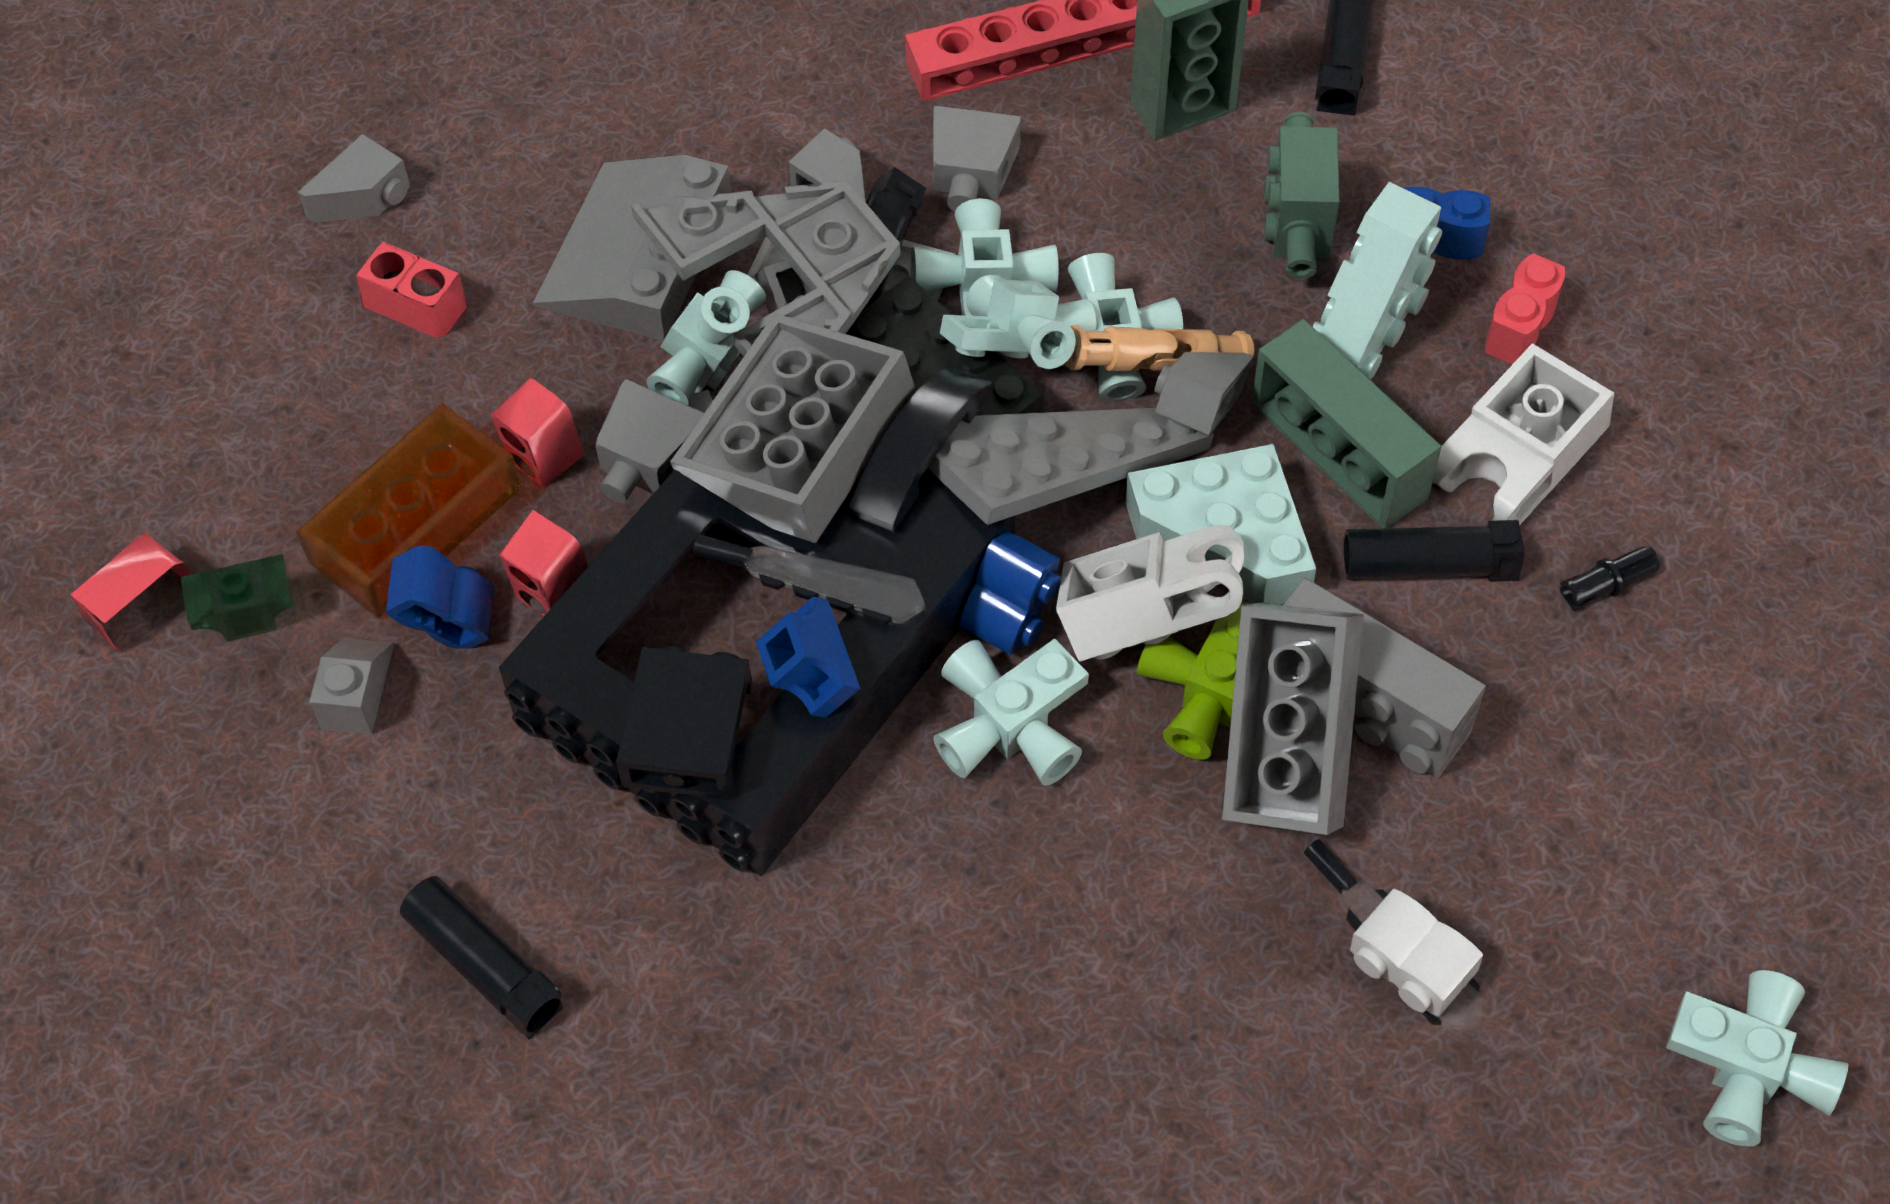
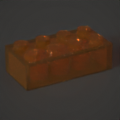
[296,403,521,618]

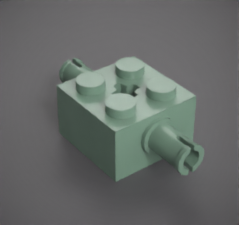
[1264,112,1339,279]

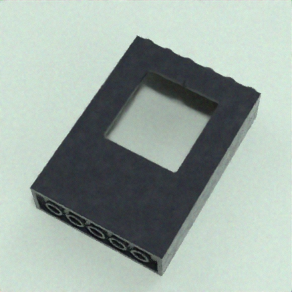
[499,468,1015,877]

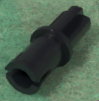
[1559,546,1660,611]

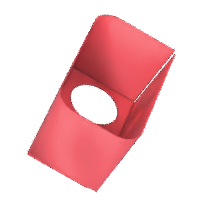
[356,241,467,337]
[491,378,585,487]
[499,510,588,616]
[70,533,196,652]

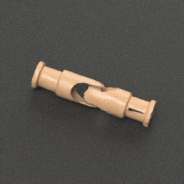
[1064,325,1254,372]

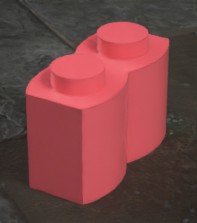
[1485,253,1565,364]

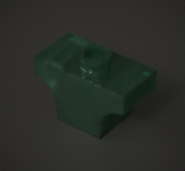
[181,554,294,642]

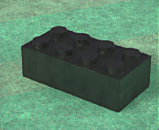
[846,276,1044,416]

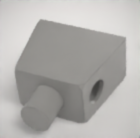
[933,106,1021,211]
[595,379,704,503]

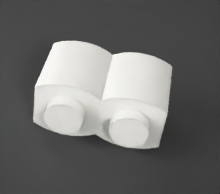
[1350,889,1483,1017]

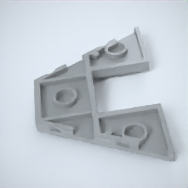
[631,180,900,357]

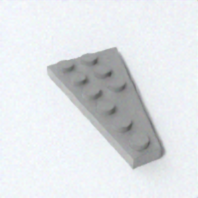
[928,408,1214,525]

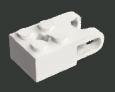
[1433,343,1614,525]
[1056,525,1245,662]

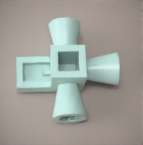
[911,198,1059,316]
[1037,253,1183,403]
[647,270,766,406]
[940,274,1097,369]
[933,639,1089,786]
[1666,970,1848,1147]

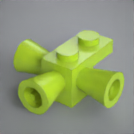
[1137,604,1244,760]

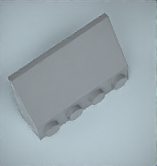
[533,155,732,341]
[670,313,916,543]

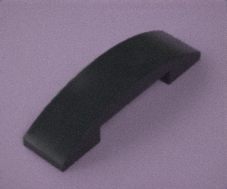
[848,366,994,531]

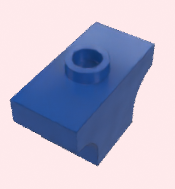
[756,597,861,718]

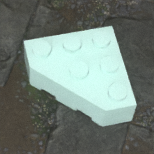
[1313,182,1442,380]
[1125,444,1316,605]

